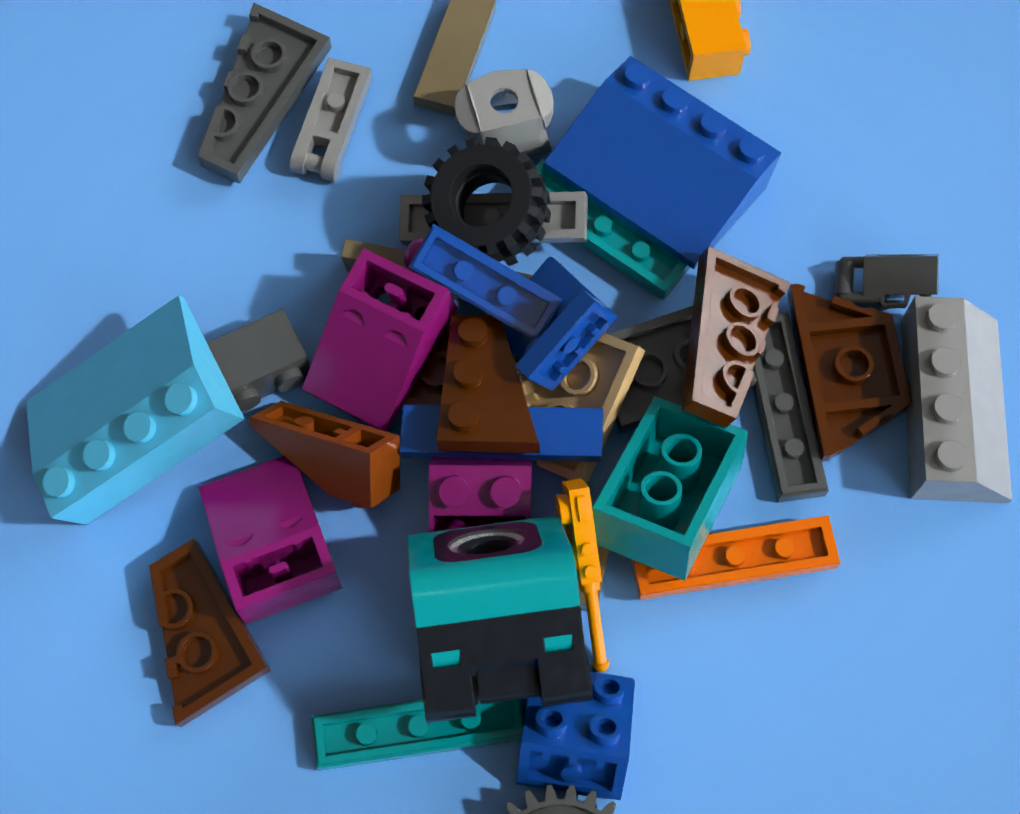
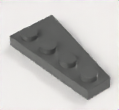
[198,3,332,184]

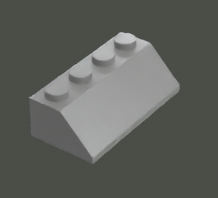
[901,296,1012,503]

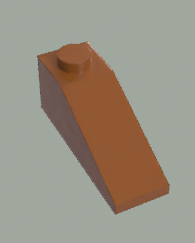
[250,401,400,509]

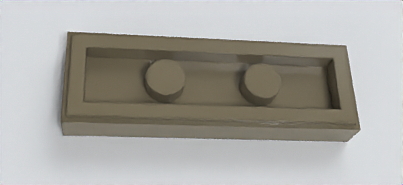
[413,0,496,116]

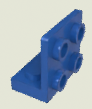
[502,257,618,391]
[516,672,635,800]

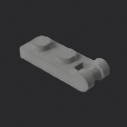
[290,58,372,182]

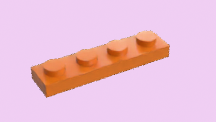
[631,515,841,601]

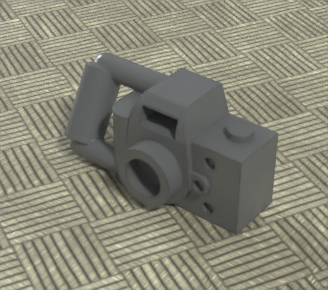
[833,254,939,308]

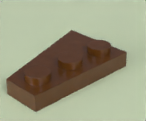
[436,315,540,454]
[149,539,271,727]

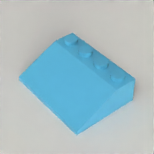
[26,295,245,525]

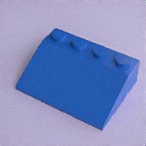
[543,56,782,269]

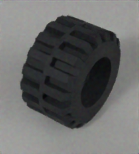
[422,137,551,266]

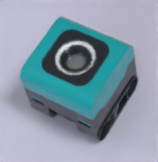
[407,515,593,724]

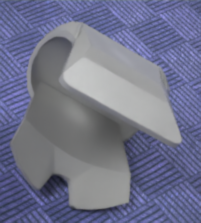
[454,69,554,158]

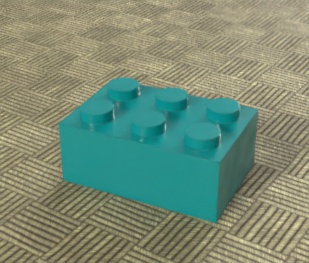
[592,396,748,581]

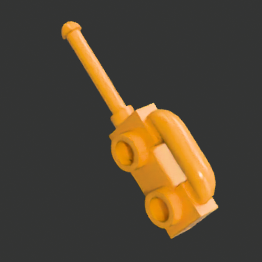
[555,478,609,672]

